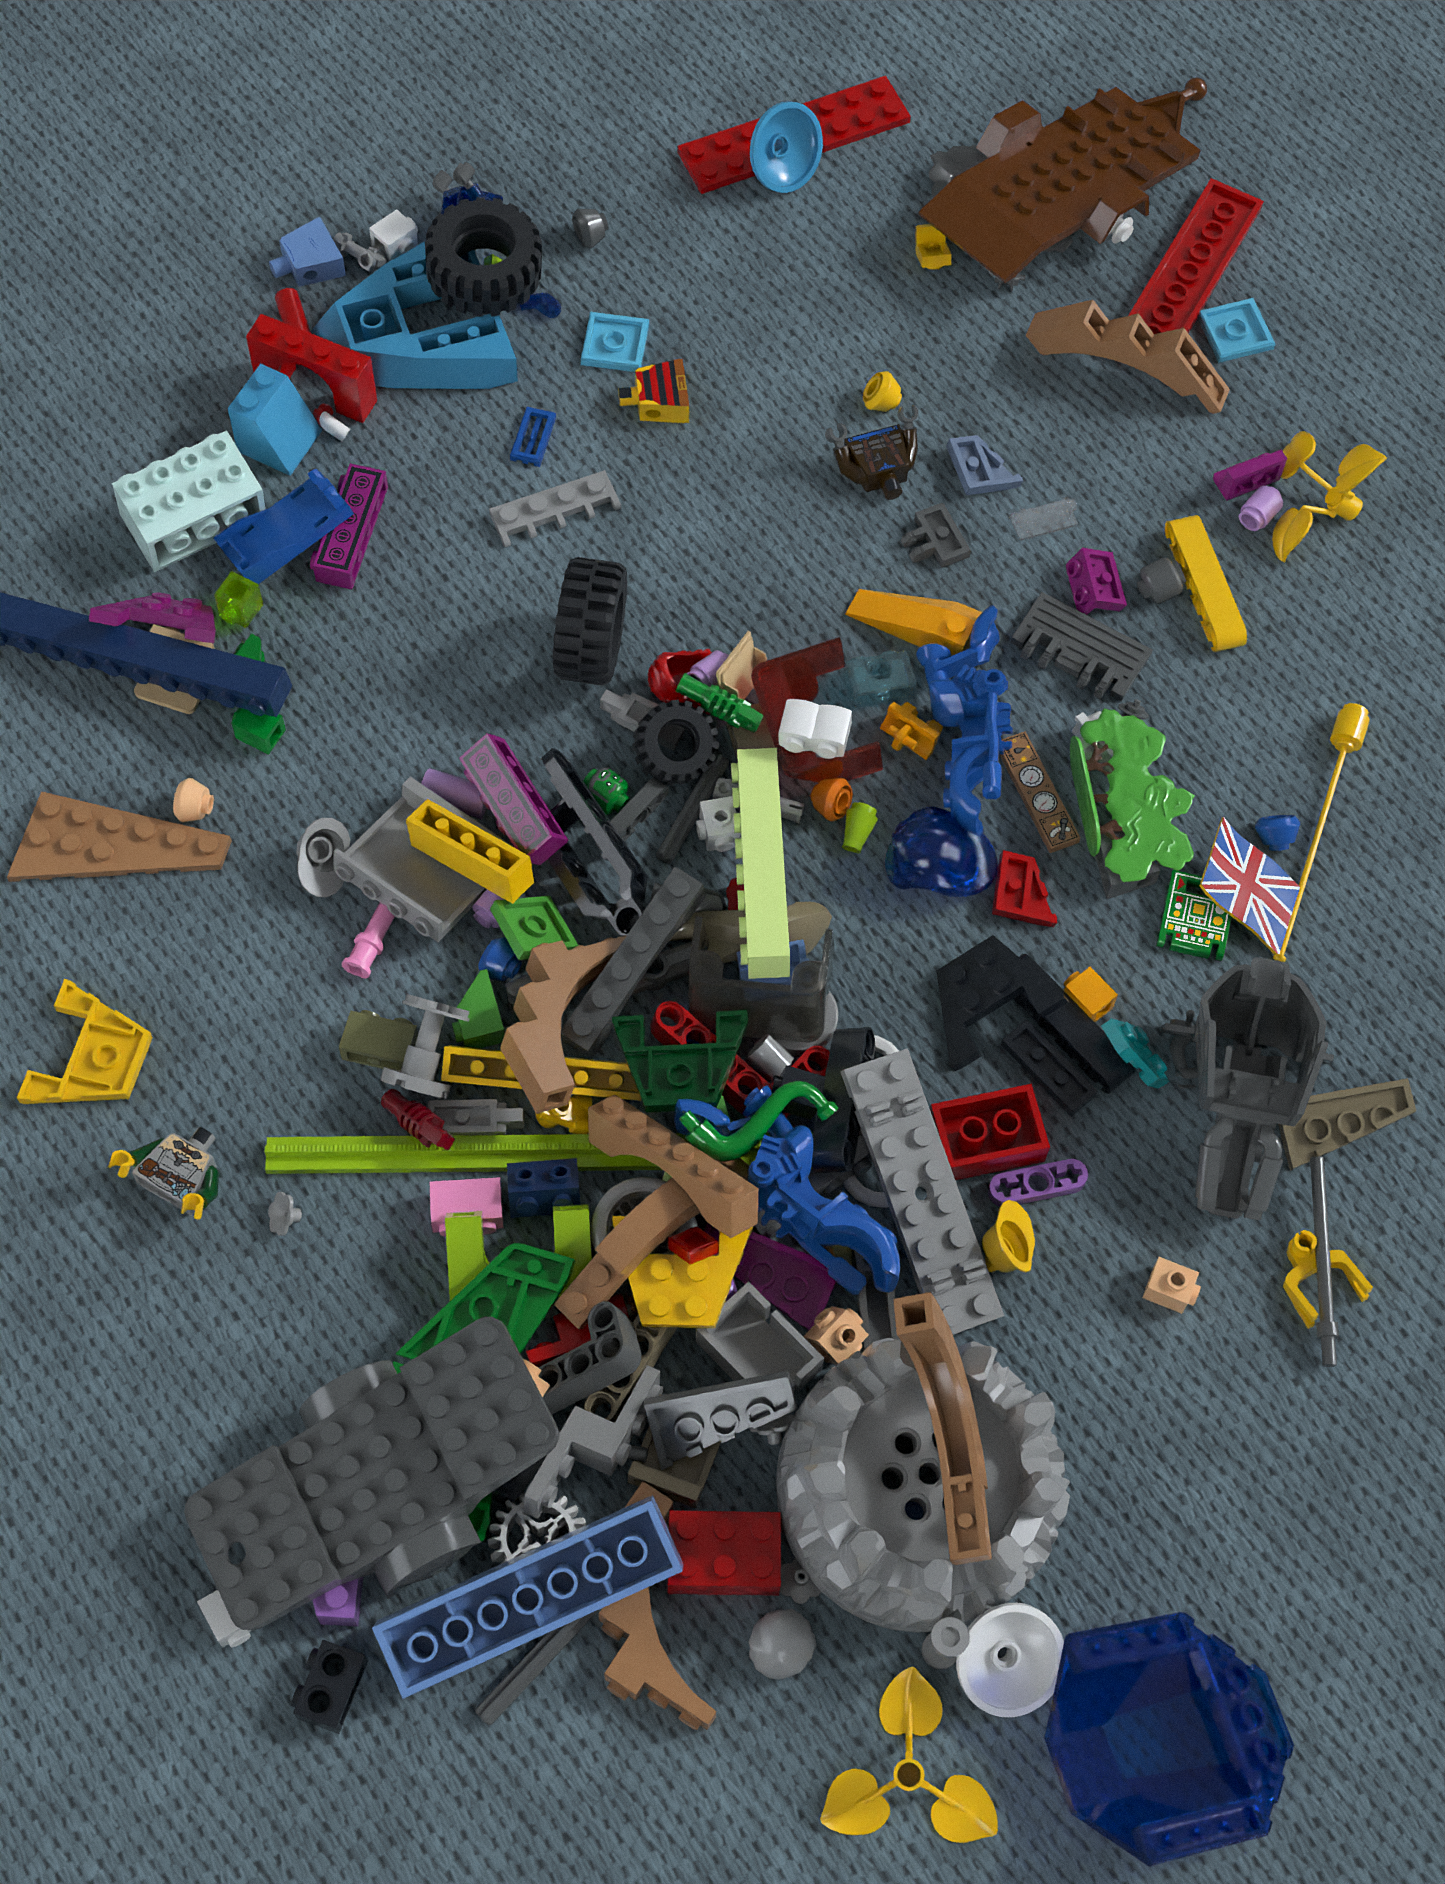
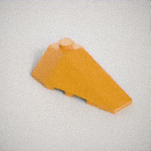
[845,589,982,656]

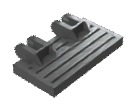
[1010,592,1153,701]

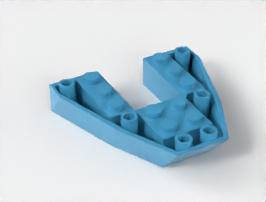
[311,241,518,389]

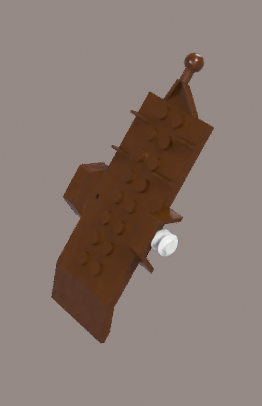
[918,77,1207,283]

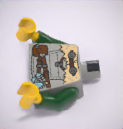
[108,1127,219,1220]

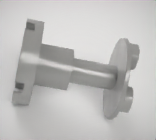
[380,994,470,1099]

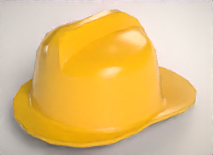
[982,1200,1035,1273]

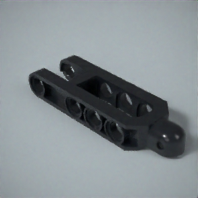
[540,748,648,936]

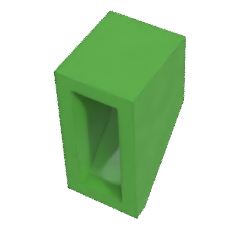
[452,969,505,1048]

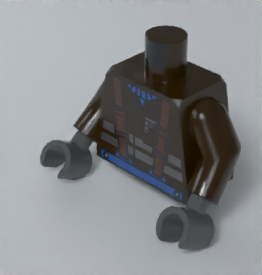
[825,405,918,500]

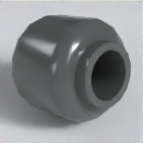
[1136,557,1186,604]

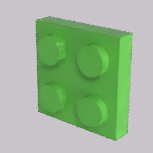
[490,896,579,960]

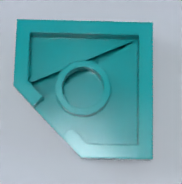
[1101,1018,1170,1089]

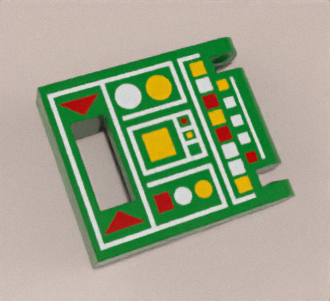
[1156,870,1232,961]

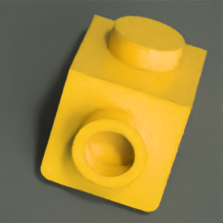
[915,224,952,270]

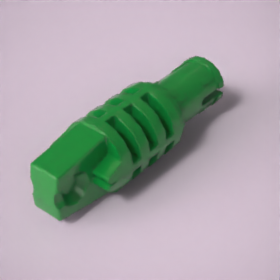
[675,673,764,733]

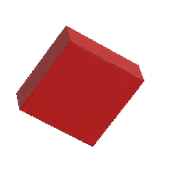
[668,1226,719,1265]

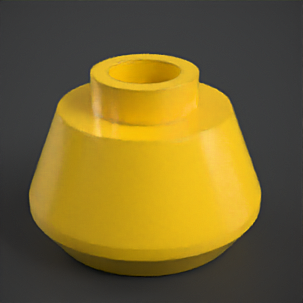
[863,371,902,412]

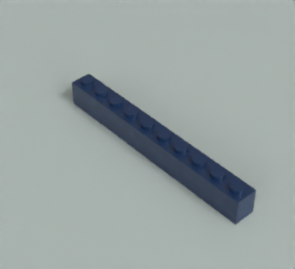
[0,592,293,718]

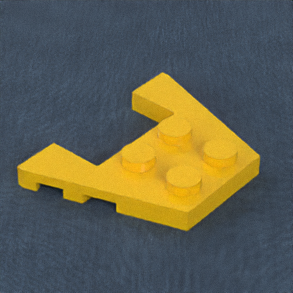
[17,979,153,1104]
[612,1216,753,1328]

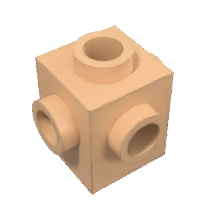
[803,1306,869,1365]

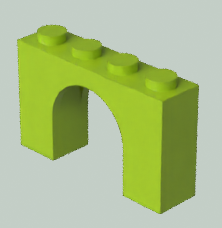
[445,1204,592,1301]

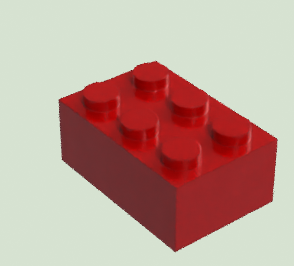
[930,1084,1050,1180]
[668,1510,781,1596]

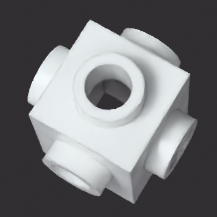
[696,796,741,852]

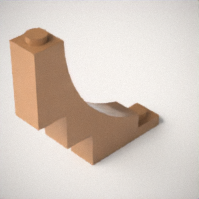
[1026,300,1230,414]

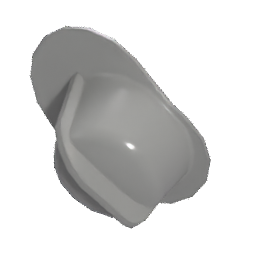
[296,818,350,897]

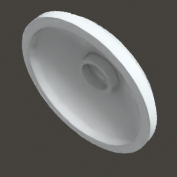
[956,1603,1066,1717]

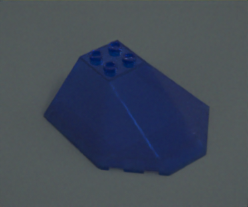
[1044,1612,1294,1867]

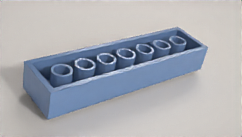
[372,1495,684,1699]

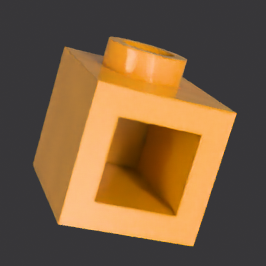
[1063,967,1118,1022]

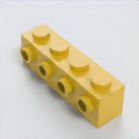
[406,799,534,904]

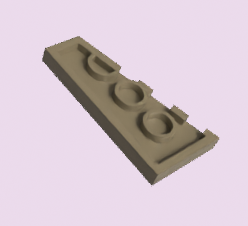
[1278,1078,1416,1171]

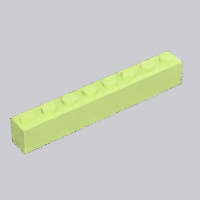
[731,748,790,979]

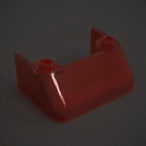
[751,637,883,783]

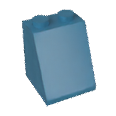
[228,363,322,476]

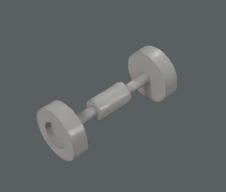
[922,1617,970,1669]

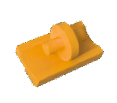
[880,702,943,760]

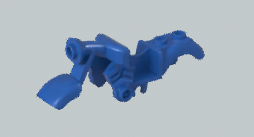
[916,605,1013,837]
[674,1085,900,1295]

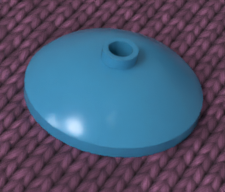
[750,101,823,193]

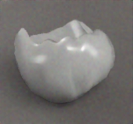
[748,1609,817,1680]

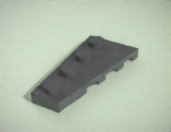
[644,1370,797,1471]

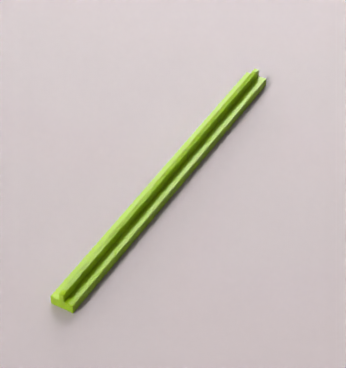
[264,1132,813,1174]

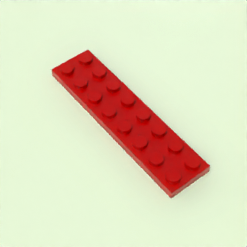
[677,75,911,194]
[1128,178,1264,334]

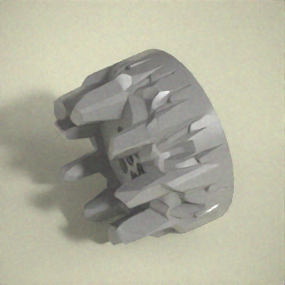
[776,1338,1070,1633]

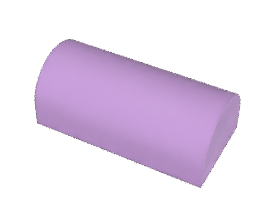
[421,768,487,819]

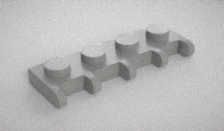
[489,470,621,547]

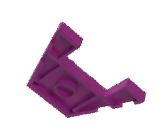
[89,592,216,644]

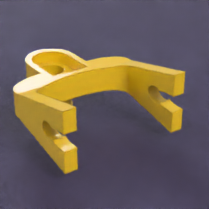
[1283,1230,1373,1329]

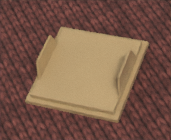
[716,631,769,700]

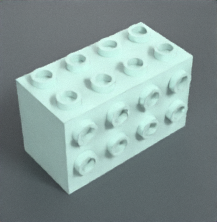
[112,430,265,572]

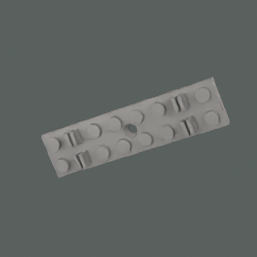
[841,1048,1004,1335]

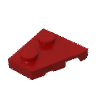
[992,850,1057,928]

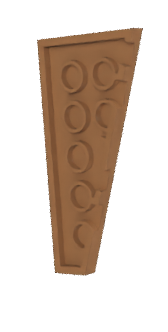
[7,792,232,882]

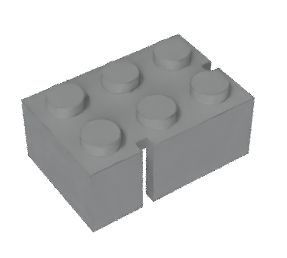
[696,1282,824,1392]

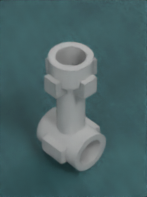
[333,232,387,271]

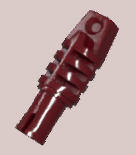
[381,1089,455,1150]

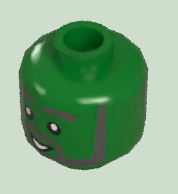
[583,767,630,815]

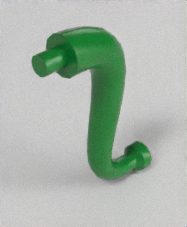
[679,1081,838,1162]

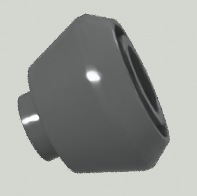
[572,208,609,249]

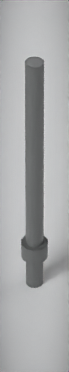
[1310,1156,1339,1367]

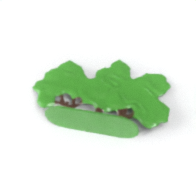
[1070,708,1195,882]

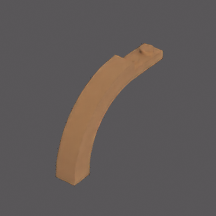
[554,1158,749,1329]
[893,1292,992,1566]

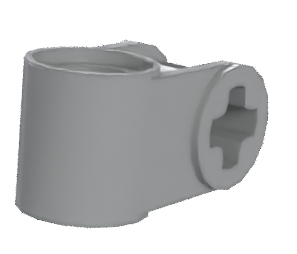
[743,1034,793,1081]

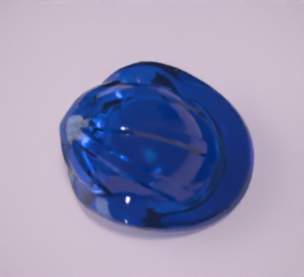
[885,806,998,897]

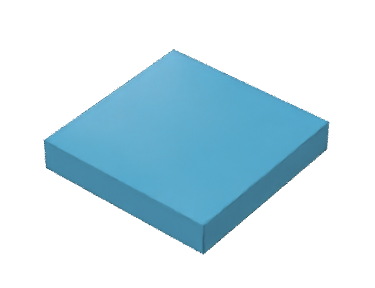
[1198,298,1276,363]
[581,312,649,372]

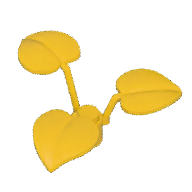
[1272,431,1387,563]
[820,1667,998,1843]

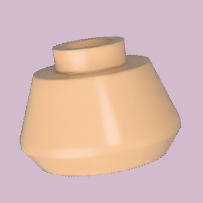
[173,778,214,822]

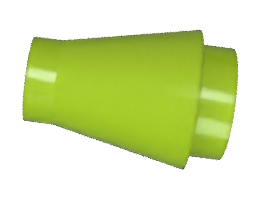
[842,802,878,854]

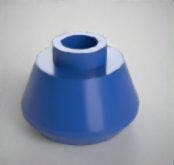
[1255,815,1300,851]
[478,937,522,981]

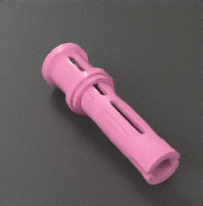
[342,902,395,979]

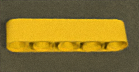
[1165,515,1247,652]

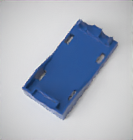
[213,469,354,589]

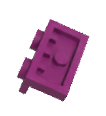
[1213,449,1287,501]
[1066,547,1127,615]

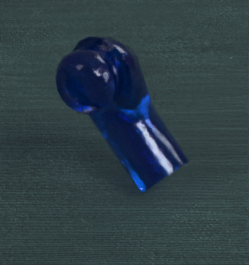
[520,292,561,318]

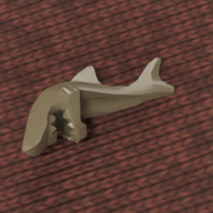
[669,902,832,965]

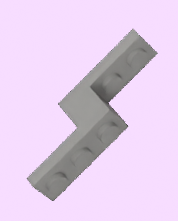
[524,1365,663,1519]

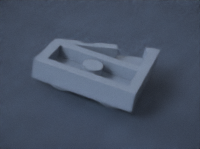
[946,435,1023,495]

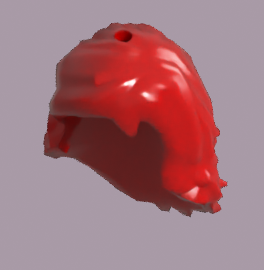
[647,649,712,715]

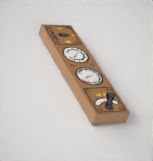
[999,731,1081,853]

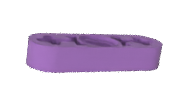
[988,1159,1088,1207]

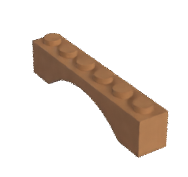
[588,1095,759,1238]

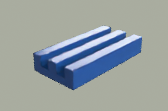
[510,407,556,467]

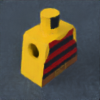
[618,359,689,423]

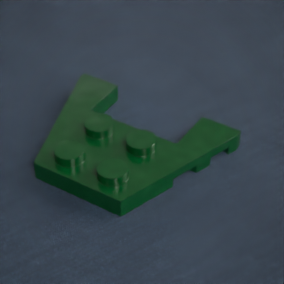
[612,1010,748,1113]

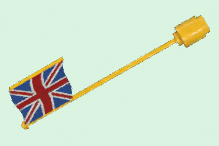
[1199,703,1370,962]

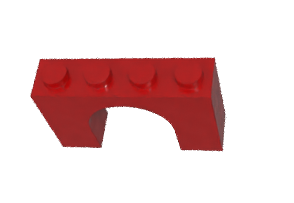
[246,314,377,423]

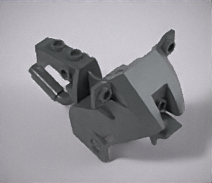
[1160,957,1334,1220]

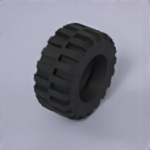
[425,197,542,317]
[553,557,627,686]

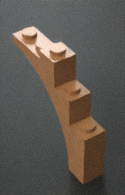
[500,935,626,1114]
[599,1481,717,1730]

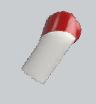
[313,403,350,442]

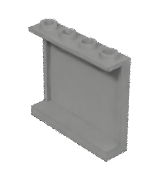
[334,776,513,942]

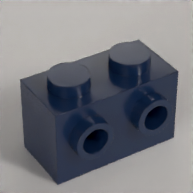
[507,1158,580,1218]

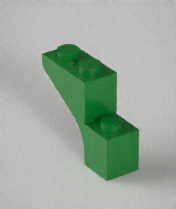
[231,633,286,755]

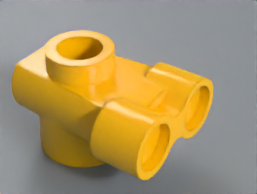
[535,1094,592,1134]

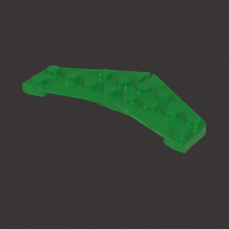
[393,1243,576,1543]

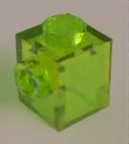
[214,571,263,628]

